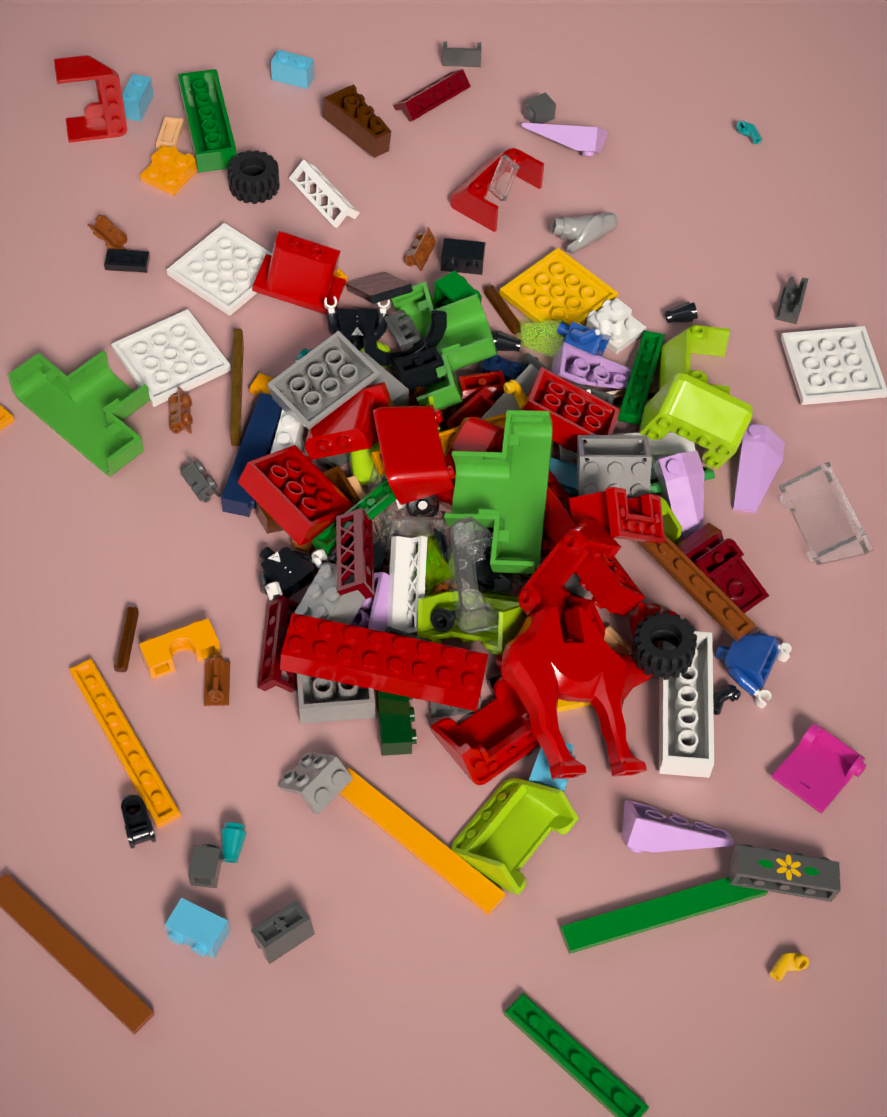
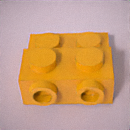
[140,145,197,196]

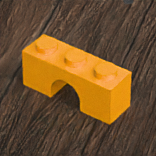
[139,618,221,679]

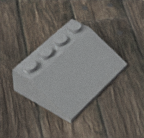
[267,331,381,429]

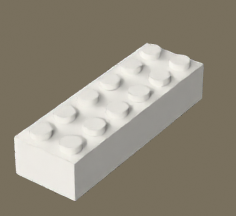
[659,631,714,778]

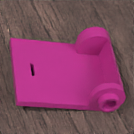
[771,723,867,814]

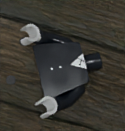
[324,296,391,351]
[258,547,328,600]

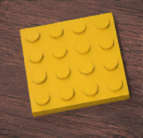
[499,248,619,342]

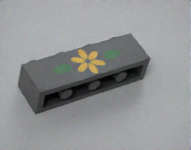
[729,844,841,902]

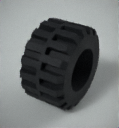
[227,150,280,204]
[632,611,697,680]

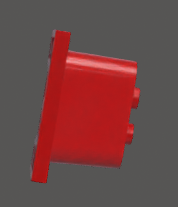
[252,231,346,315]
[305,382,393,460]
[569,487,665,544]

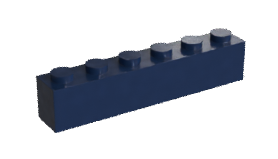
[221,393,282,517]

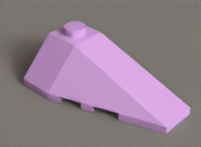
[622,799,734,853]

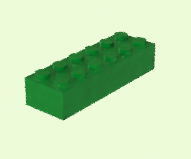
[178,69,237,173]

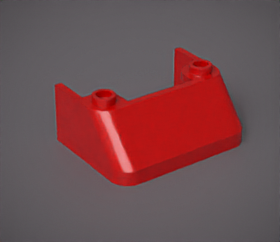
[54,55,127,143]
[450,148,544,232]
[429,417,505,511]

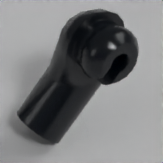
[713,685,741,715]

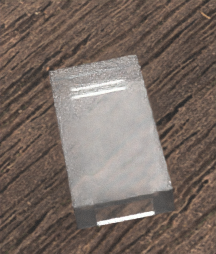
[488,155,519,201]

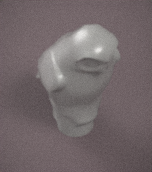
[551,212,617,254]

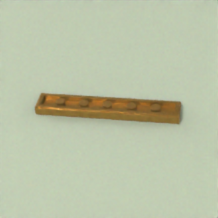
[230,329,244,446]

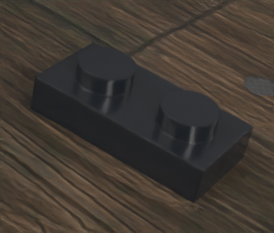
[104,249,150,273]

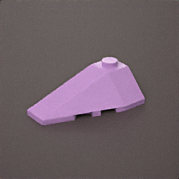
[522,123,608,157]
[551,342,632,389]
[733,423,785,513]
[653,451,704,543]
[351,572,389,632]

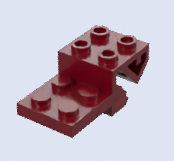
[676,523,769,614]

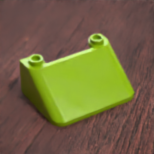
[452,778,579,895]

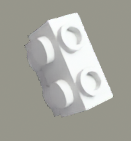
[586,298,647,354]

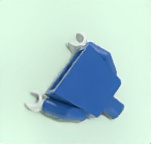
[557,320,622,356]
[716,632,792,708]

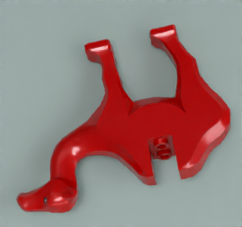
[501,602,676,779]

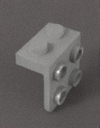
[278,752,353,815]

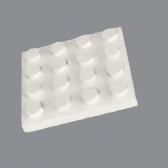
[167,223,272,316]
[111,309,231,407]
[781,326,887,405]

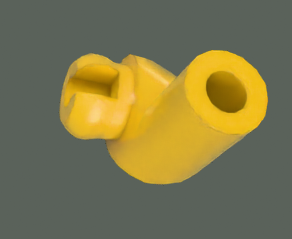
[504,380,526,409]
[769,953,809,981]

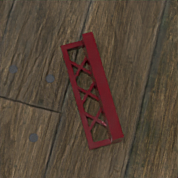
[393,69,471,121]
[336,508,375,599]
[257,596,299,693]

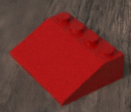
[520,367,620,454]
[238,445,354,546]

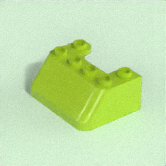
[639,373,753,470]
[417,588,528,654]

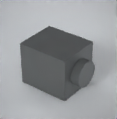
[524,92,556,124]
[188,844,222,888]

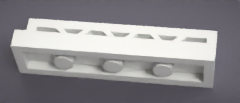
[289,159,360,228]
[386,536,427,634]

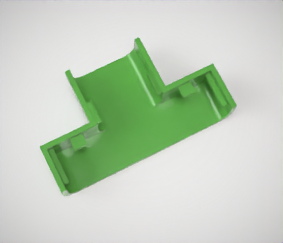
[391,281,498,410]
[7,351,150,477]
[444,410,553,574]

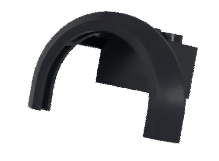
[363,310,447,392]
[433,527,512,594]

